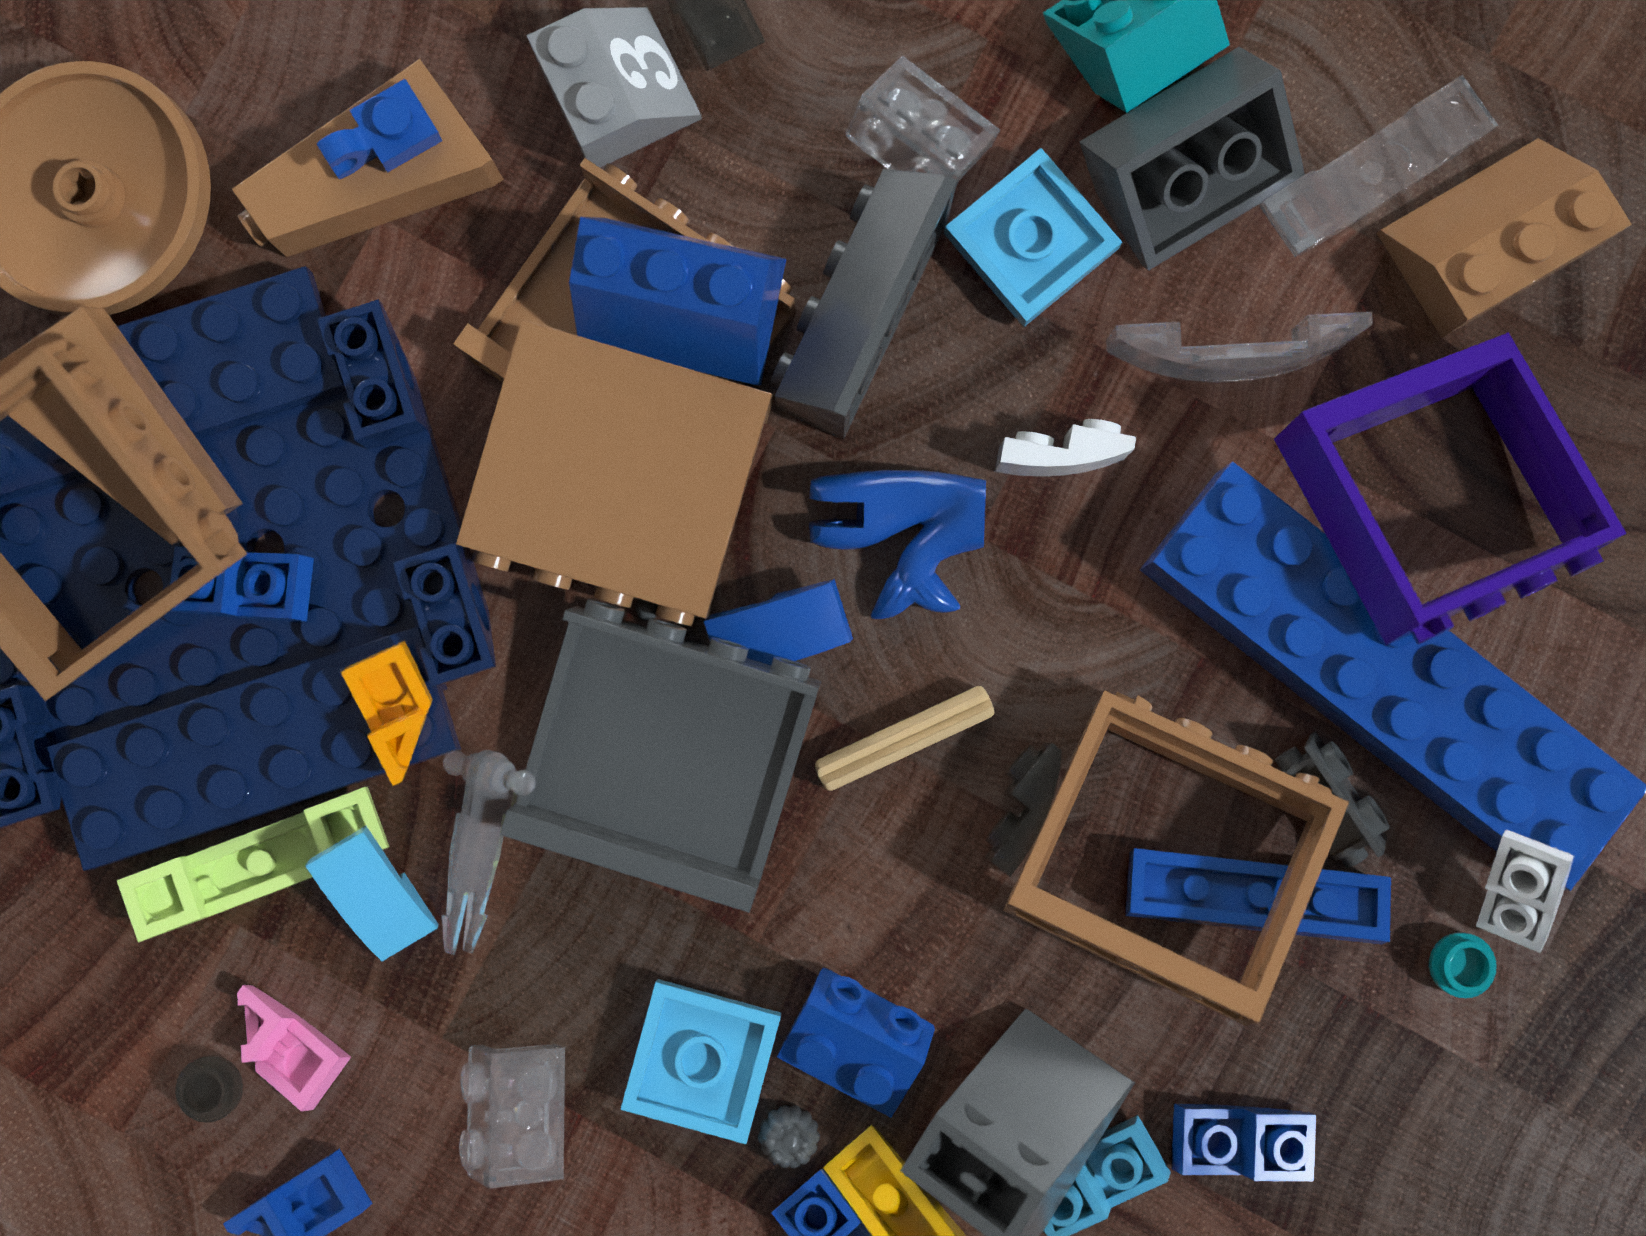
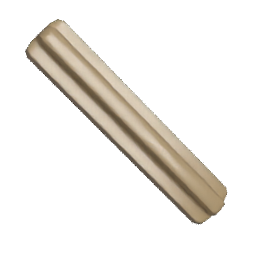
[815,686,994,791]

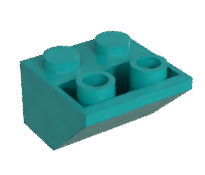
[1043,0,1230,113]

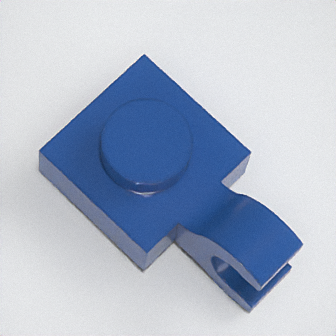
[316,79,442,179]

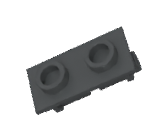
[1274,731,1389,868]

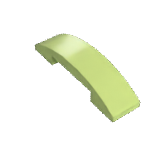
[117,787,389,942]

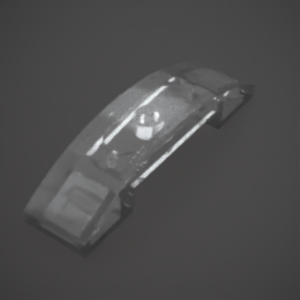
[1259,74,1498,258]
[1106,312,1373,382]

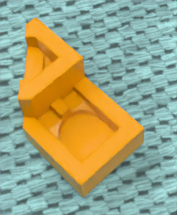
[341,640,433,786]

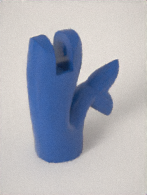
[809,470,986,619]

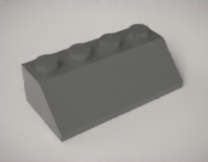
[769,169,957,440]

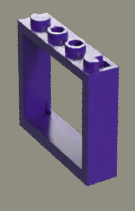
[1274,332,1627,645]

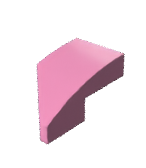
[237,985,351,1111]

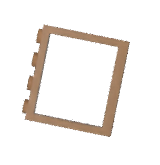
[0,336,247,701]
[1003,690,1349,1026]

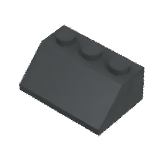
[1079,47,1305,271]

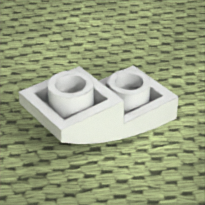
[994,419,1136,477]
[1476,829,1574,953]

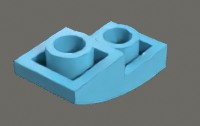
[305,826,439,961]
[1044,1115,1171,1236]

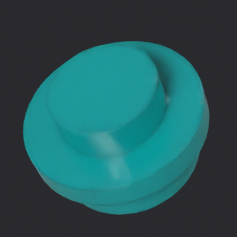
[1429,932,1497,998]

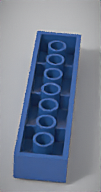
[1140,461,1646,891]

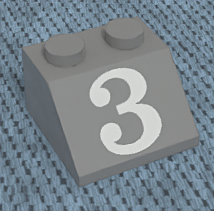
[526,7,702,168]

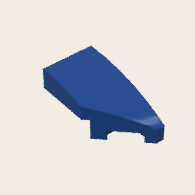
[223,1148,373,1236]

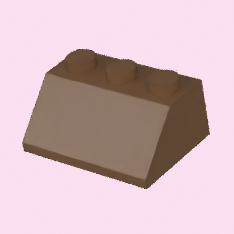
[1377,138,1632,338]

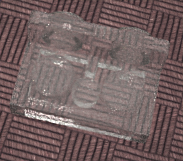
[846,55,1000,187]

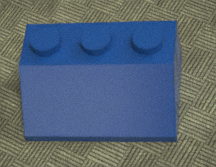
[569,217,786,386]

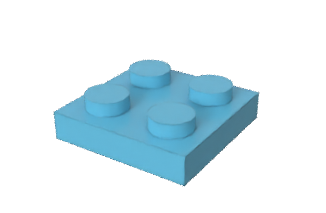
[944,148,1122,327]
[620,979,781,1144]

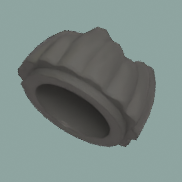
[758,1105,820,1169]

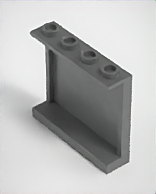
[500,599,821,913]

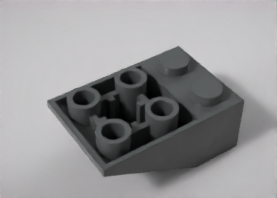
[900,1008,1135,1236]

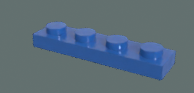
[1125,848,1391,945]

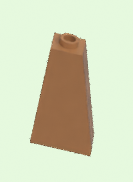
[232,59,504,257]
[0,306,243,545]

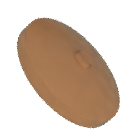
[0,61,211,316]

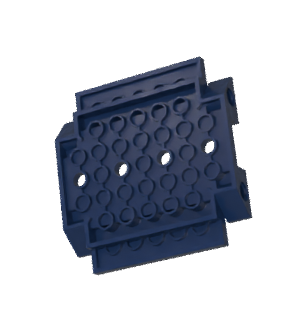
[0,266,496,871]

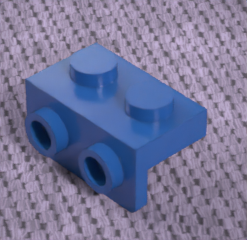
[777,968,935,1118]

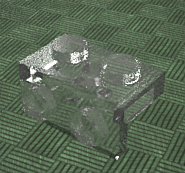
[459,1044,565,1189]

